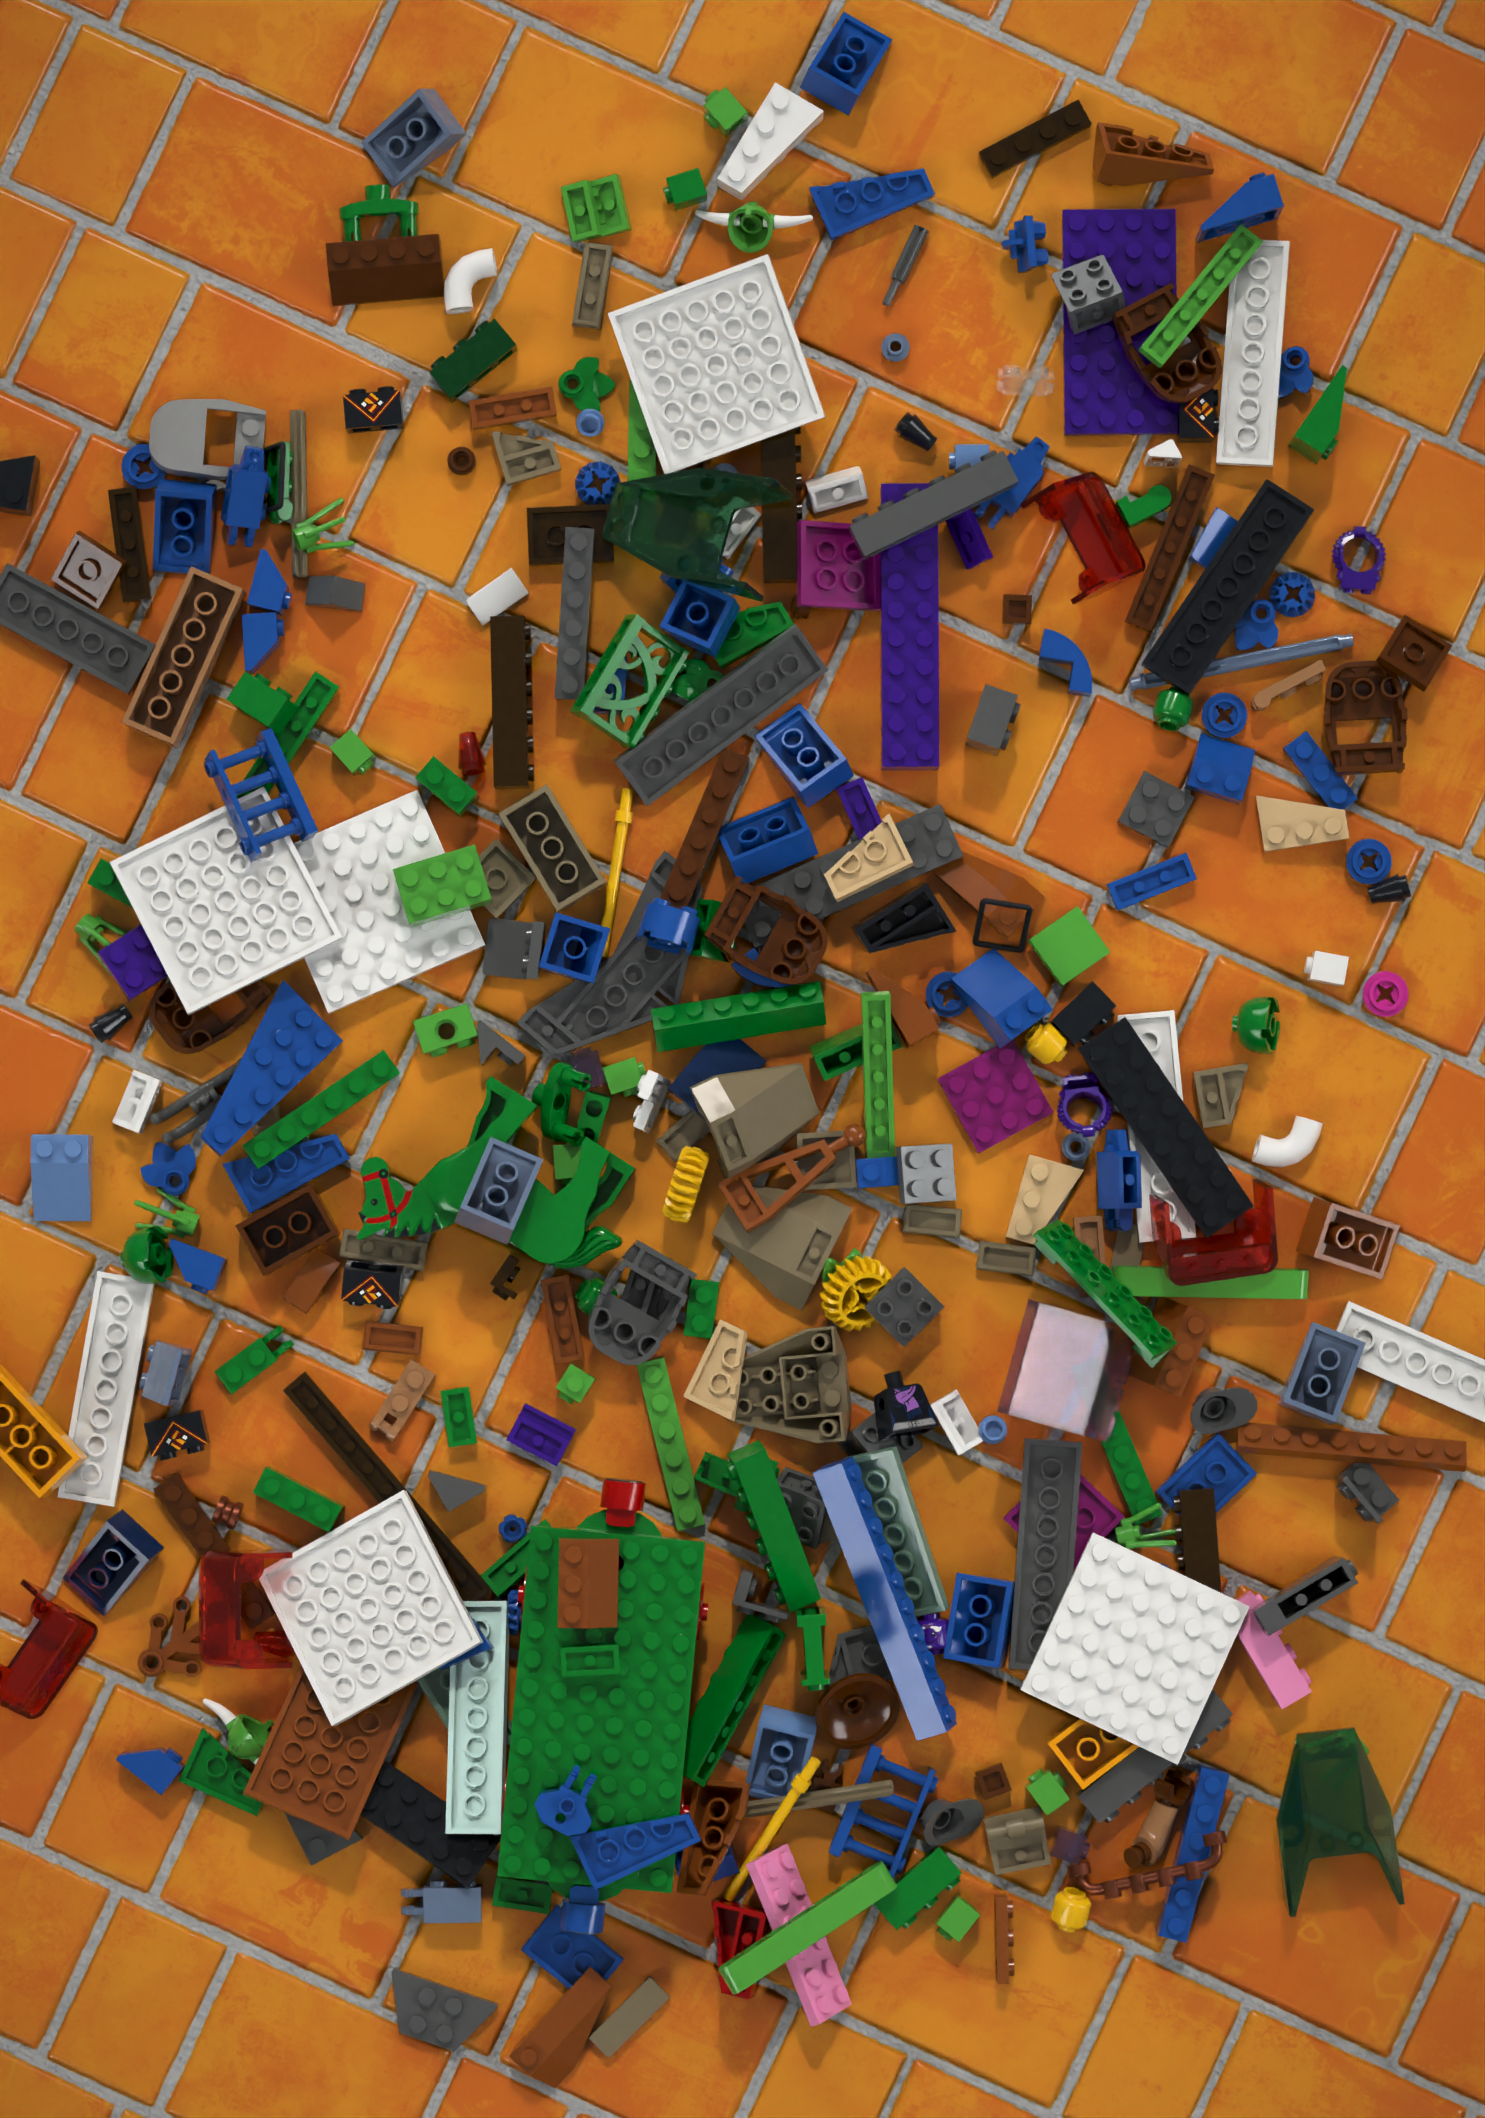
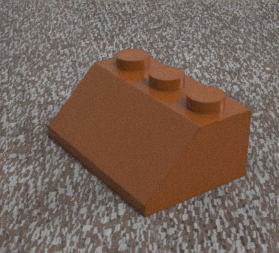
[1126,1297,1214,1397]
[557,1538,619,1628]

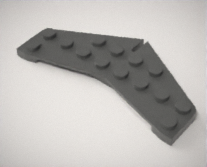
[517,851,703,1055]

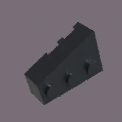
[0,455,40,516]
[851,881,956,953]

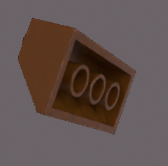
[326,234,444,306]

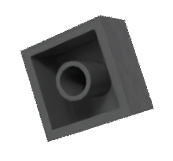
[965,684,1021,756]

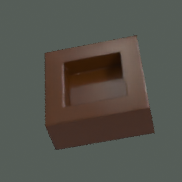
[1002,594,1032,625]
[975,1762,1012,1800]

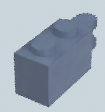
[401,1880,483,1923]

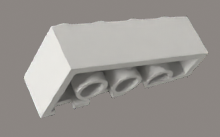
[717,83,824,201]

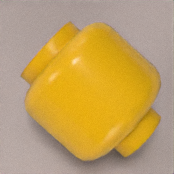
[1025,1022,1068,1064]
[1051,1887,1091,1932]

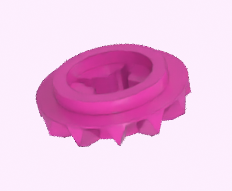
[1363,971,1408,1017]

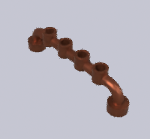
[1067,1831,1227,1900]

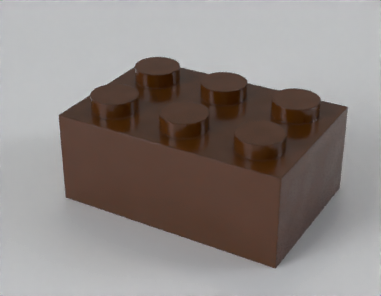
[235,1184,341,1276]

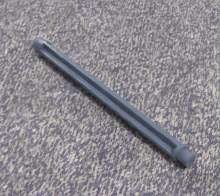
[1129,634,1354,691]

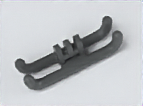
[150,1058,241,1144]

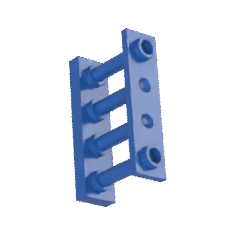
[204,728,318,862]
[828,1744,938,1878]

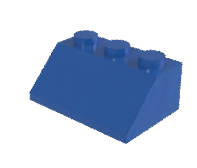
[718,796,818,883]
[943,1573,1015,1668]

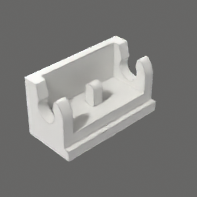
[112,1070,163,1134]
[930,1389,983,1455]

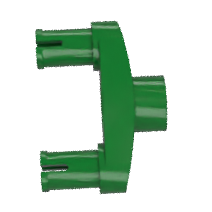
[339,184,419,242]
[532,1062,591,1147]

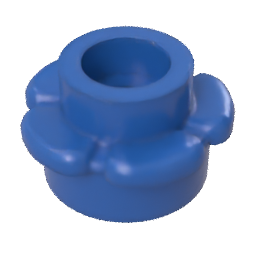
[499,1515,527,1543]

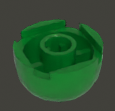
[1232,997,1280,1054]
[120,1226,174,1284]

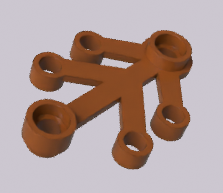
[138,1596,233,1677]

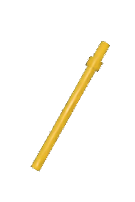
[601,788,634,958]
[723,1757,821,1902]

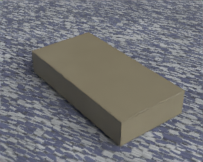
[656,1110,711,1162]
[902,1204,962,1238]
[1110,1224,1145,1270]
[976,1241,1036,1276]

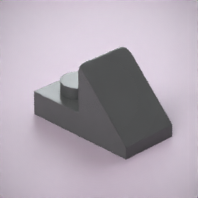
[477,1020,526,1066]

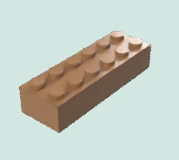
[122,566,247,749]

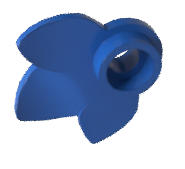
[1279,346,1314,399]
[1235,599,1278,651]
[140,1142,196,1196]

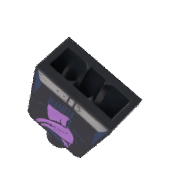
[874,1371,939,1441]

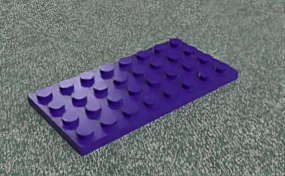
[1062,209,1178,436]

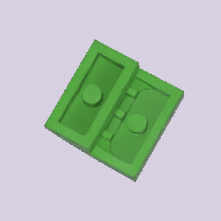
[561,174,632,242]
[1028,906,1110,987]

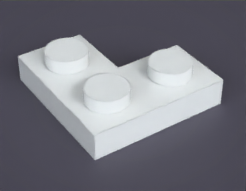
[633,1070,672,1134]

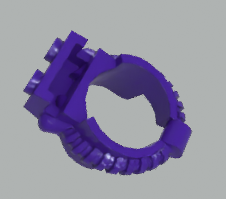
[1332,526,1386,595]
[1057,1072,1112,1138]

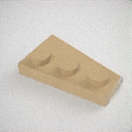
[1256,796,1350,852]
[824,814,914,902]
[1006,1154,1084,1245]
[683,1319,748,1422]

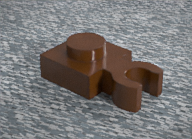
[809,1758,844,1813]

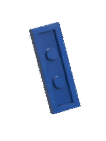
[1283,731,1358,810]
[1107,853,1197,911]

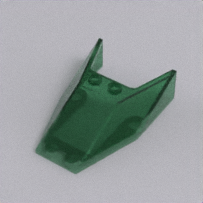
[601,468,792,602]
[1276,1727,1405,1917]

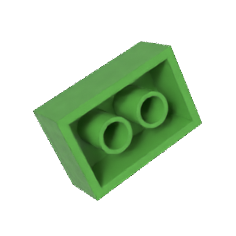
[393,844,493,928]

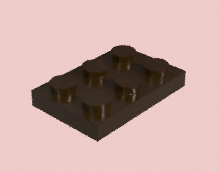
[527,504,614,566]

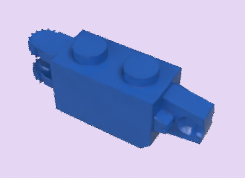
[974,437,1050,530]
[221,446,271,547]
[1097,1129,1142,1231]

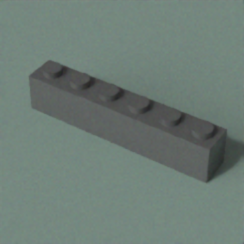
[849,450,1019,560]
[555,527,595,700]
[1076,1689,1233,1824]

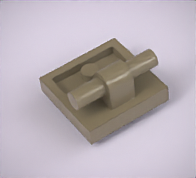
[983,1806,1052,1876]

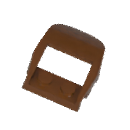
[1112,283,1222,403]
[1324,661,1408,777]
[702,876,828,984]
[149,979,273,1054]

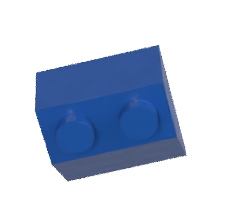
[1184,734,1255,804]
[539,912,610,984]

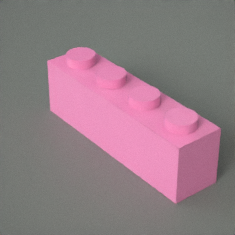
[1235,1591,1312,1709]

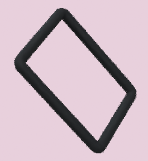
[263,442,286,514]
[973,898,1032,953]

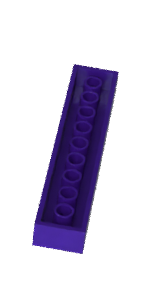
[880,483,939,770]

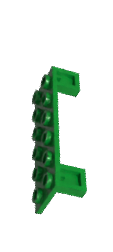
[1033,1219,1177,1368]

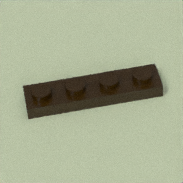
[979,99,1092,179]
[108,486,152,603]

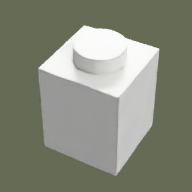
[1304,951,1349,987]

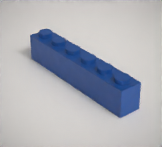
[1156,1764,1230,1943]

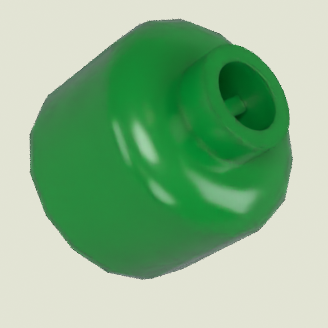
[1153,687,1193,731]
[575,1277,617,1315]

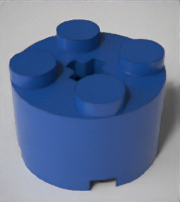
[636,898,701,955]

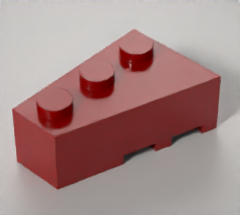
[711,1898,770,1999]

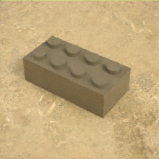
[498,784,607,913]

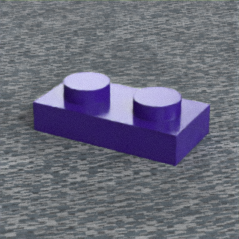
[945,508,993,570]
[836,777,882,840]

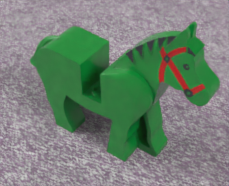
[357,1076,635,1268]

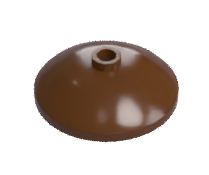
[815,1673,899,1749]

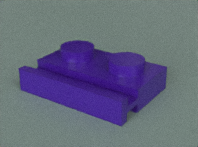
[506,1403,576,1466]

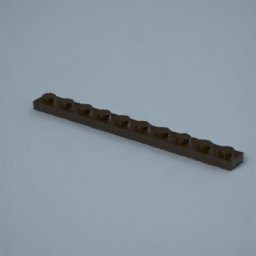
[283,1371,491,1601]

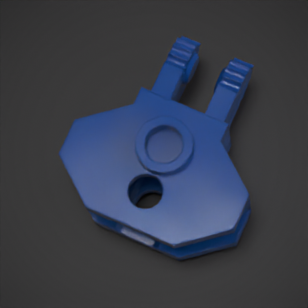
[534,1765,597,1836]

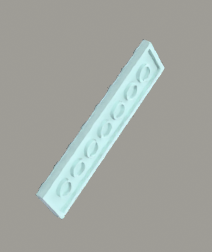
[445,1601,510,1835]

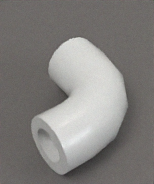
[444,248,498,314]
[1252,1116,1323,1168]

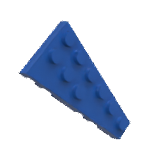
[200,980,343,1157]

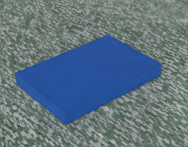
[1156,1432,1257,1516]
[521,1904,624,1989]

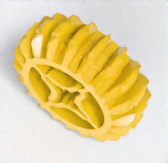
[662,1146,709,1223]
[819,1255,892,1331]

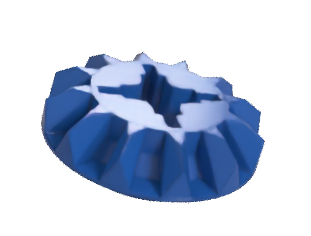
[122,444,166,490]
[575,461,620,505]
[1270,572,1315,617]
[1202,693,1247,738]
[1346,839,1392,884]
[926,972,968,1017]
[508,1590,522,1636]

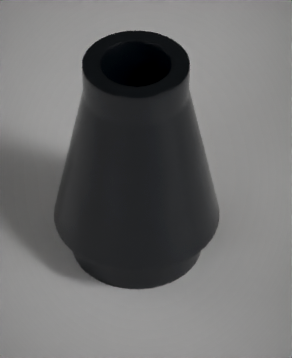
[894,412,937,452]
[1368,874,1411,904]
[88,1004,133,1043]

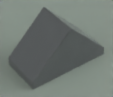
[305,576,365,612]
[428,1470,487,1512]

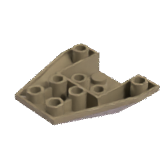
[689,1063,820,1180]
[712,1185,852,1311]
[733,1326,852,1443]

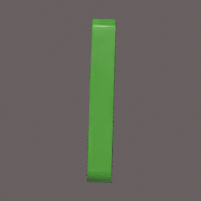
[1112,1266,1309,1299]
[718,1861,897,1995]

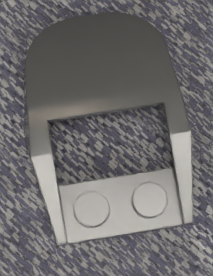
[588,1239,697,1365]

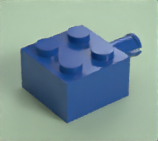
[659,563,740,658]

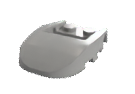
[149,399,266,482]

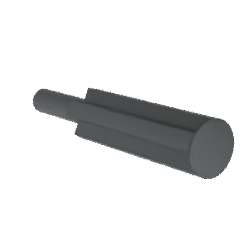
[882,225,929,307]

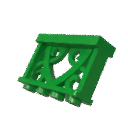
[570,614,690,748]
[796,1607,831,1691]

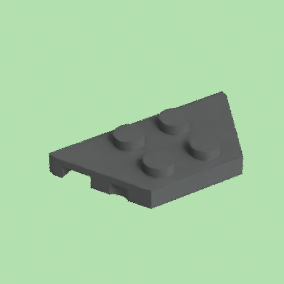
[826,1625,893,1689]
[392,1968,498,2051]

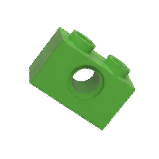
[413,1003,478,1058]

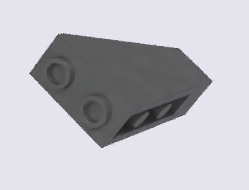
[1251,1556,1358,1636]

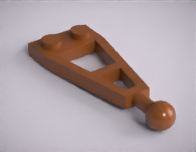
[718,1124,866,1233]

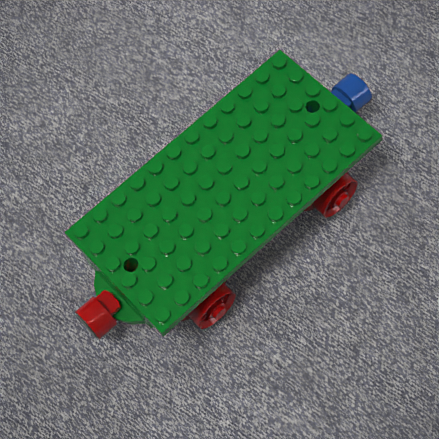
[497,1478,708,1934]

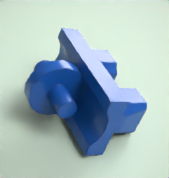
[1001,216,1049,273]

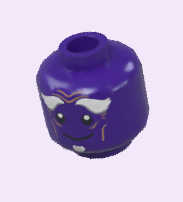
[917,1612,949,1655]

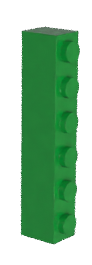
[651,981,826,1052]
[726,1440,821,1613]
[683,1614,787,1787]

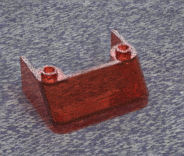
[1020,472,1146,605]
[1149,1179,1278,1286]
[199,1549,292,1669]
[0,1579,98,1719]

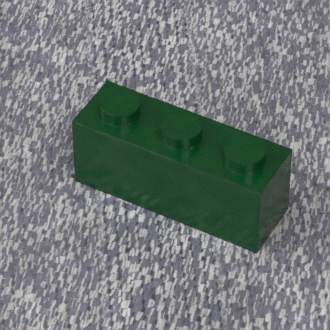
[429,319,517,403]

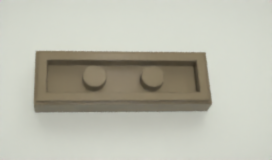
[572,242,613,331]
[339,1228,428,1271]
[588,1976,670,2058]

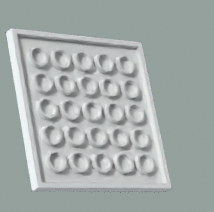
[608,254,826,475]
[110,787,342,1015]
[294,790,486,1014]
[257,1490,484,1726]
[1020,1533,1250,1765]

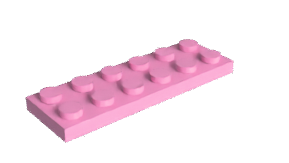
[746,1843,852,2026]

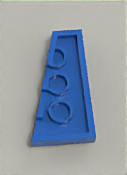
[809,168,935,241]
[222,1134,350,1214]
[570,1813,701,1891]

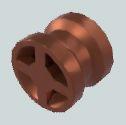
[211,1495,244,1530]

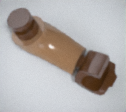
[1124,1768,1195,1868]

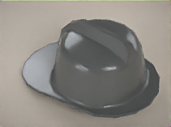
[1190,1387,1257,1434]
[918,1798,984,1846]

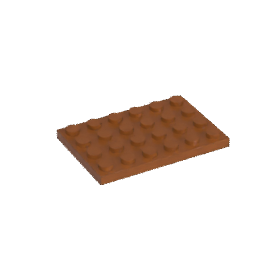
[243,1665,418,1840]

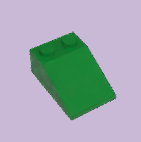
[1288,365,1347,464]

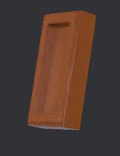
[363,1321,423,1355]

